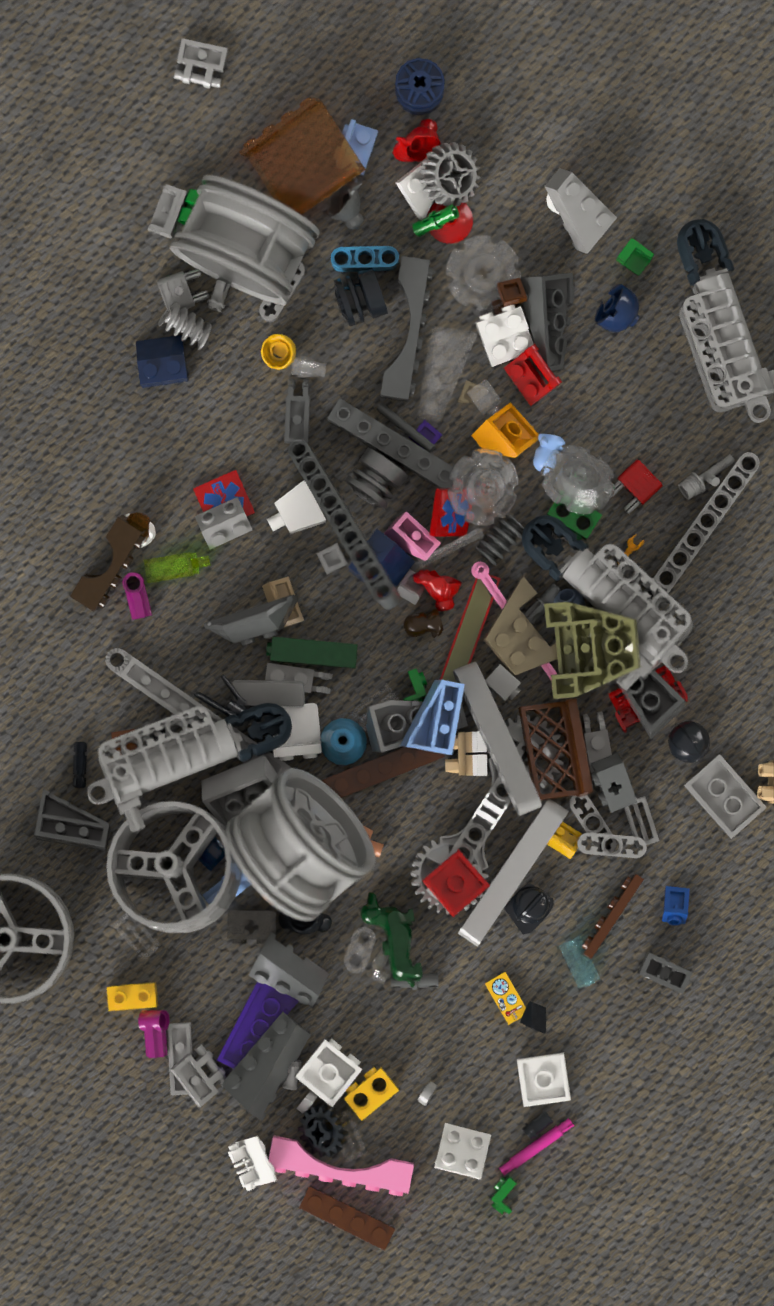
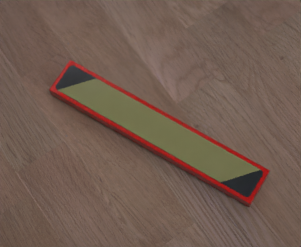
[440,574,501,683]

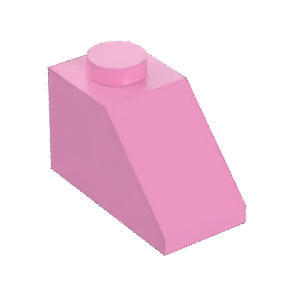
[384,511,441,561]

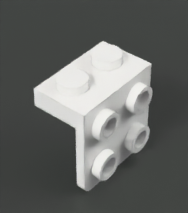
[273,703,322,761]

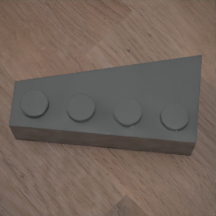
[615,669,685,739]
[221,1012,311,1121]

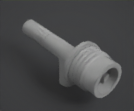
[678,455,735,500]

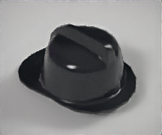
[504,883,554,935]

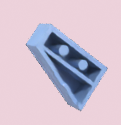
[400,680,465,755]

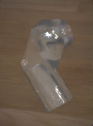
[371,947,389,984]

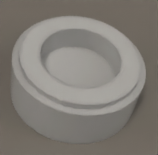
[418,1081,438,1106]

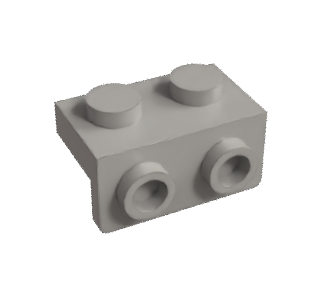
[195,497,252,549]

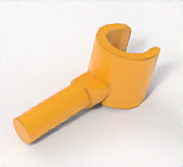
[617,534,644,564]

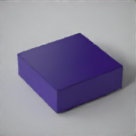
[409,420,442,449]

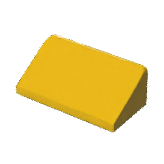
[547,822,582,859]

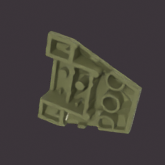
[544,602,641,699]

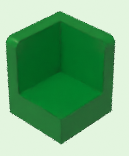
[616,238,654,276]

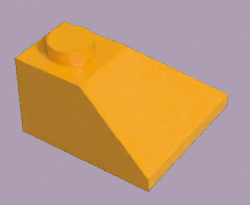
[471,402,539,458]

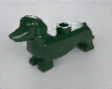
[360,892,423,987]

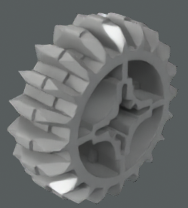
[419,142,482,207]

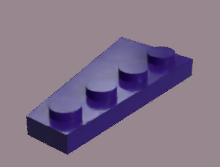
[217,982,299,1069]

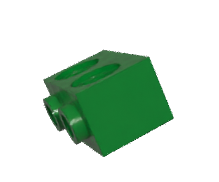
[547,490,602,541]

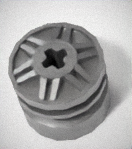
[345,448,408,509]

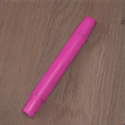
[499,1118,574,1176]

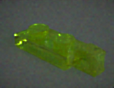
[144,552,211,584]

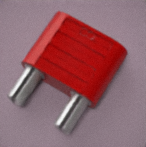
[608,459,663,514]

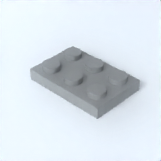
[683,754,767,839]

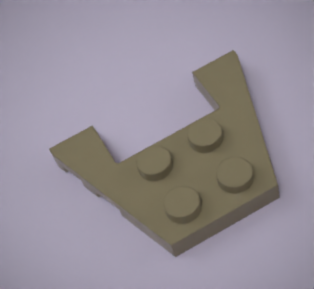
[483,577,557,676]

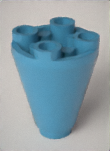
[320,718,367,765]

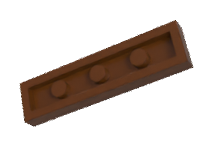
[581,874,644,959]
[299,1186,395,1251]

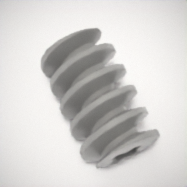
[158,302,212,350]

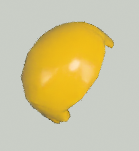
[261,334,296,369]

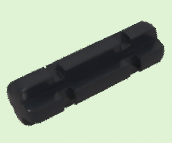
[72,742,87,788]

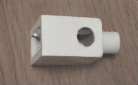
[267,481,326,534]

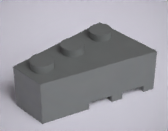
[248,931,329,1007]

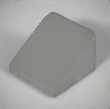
[397,569,425,605]

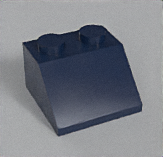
[136,335,189,388]

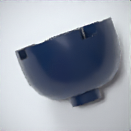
[595,284,639,332]

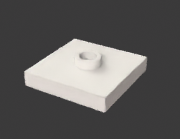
[517,1052,571,1107]

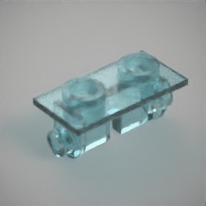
[559,936,600,989]

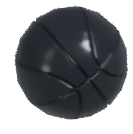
[668,721,710,763]

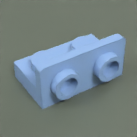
[334,119,378,176]

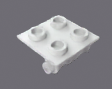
[435,1123,491,1180]
[228,1136,277,1191]

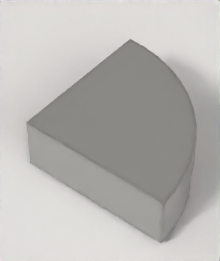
[296,1090,318,1114]

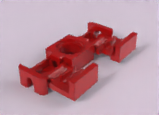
[608,665,688,733]

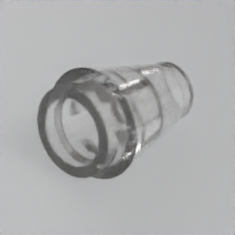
[291,355,326,378]

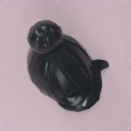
[278,911,332,935]

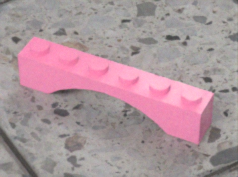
[268,1135,414,1196]

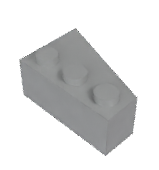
[545,168,617,254]

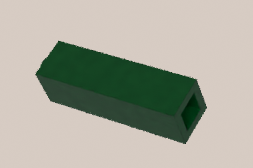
[266,637,358,669]

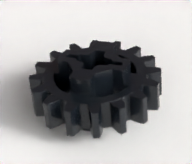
[298,1104,349,1158]

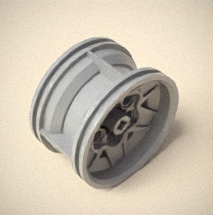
[170,175,320,305]
[226,768,375,921]

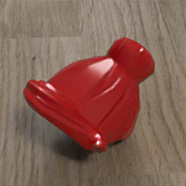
[392,119,441,162]
[412,569,462,611]

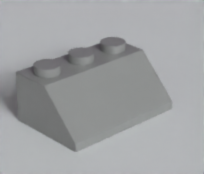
[201,755,278,826]

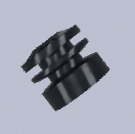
[334,267,388,326]

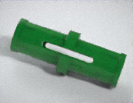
[412,204,459,237]

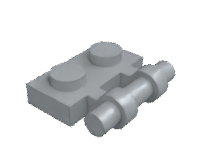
[174,39,228,88]
[170,1044,227,1107]

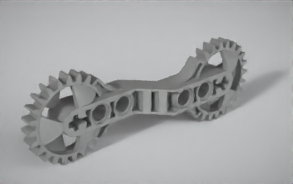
[410,715,565,915]

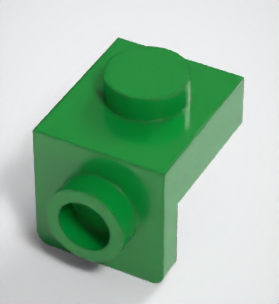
[403,668,428,701]
[490,1175,517,1215]

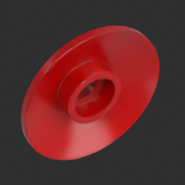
[427,203,473,244]

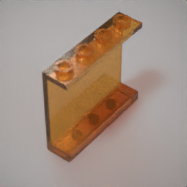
[239,97,366,215]

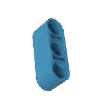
[331,246,399,272]

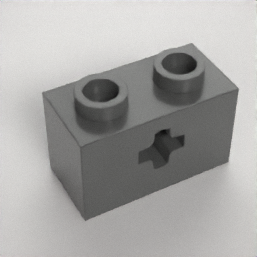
[590,753,637,813]
[637,952,693,994]

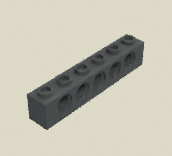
[327,398,461,488]

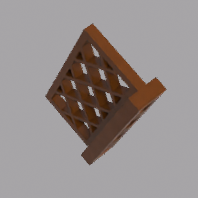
[518,699,593,800]

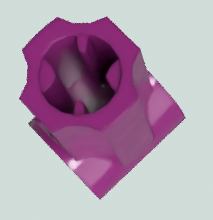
[122,572,152,620]
[138,1010,170,1058]

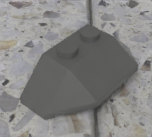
[204,595,298,646]

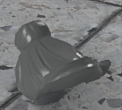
[327,177,364,230]

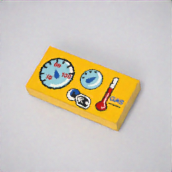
[485,972,526,1025]

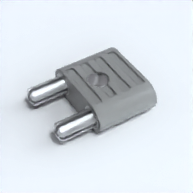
[156,269,209,309]

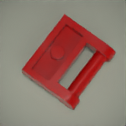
[504,344,562,406]

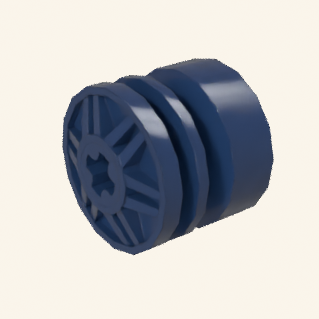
[395,58,445,115]

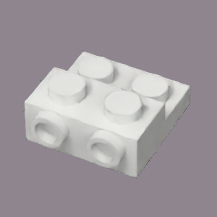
[475,304,533,367]
[295,1038,362,1107]

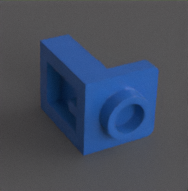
[662,886,689,925]

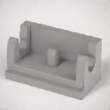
[148,184,188,239]

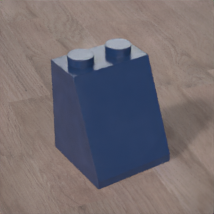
[348,529,415,597]

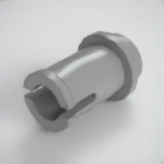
[207,280,231,312]
[282,1060,303,1090]

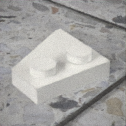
[395,158,442,220]

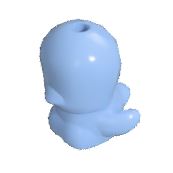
[533,434,565,473]

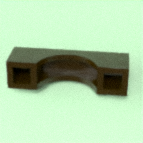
[70,515,146,612]

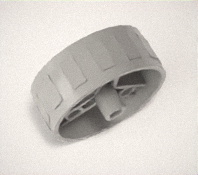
[107,801,242,933]
[0,873,75,1004]

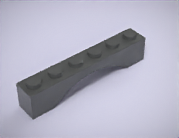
[381,256,434,402]

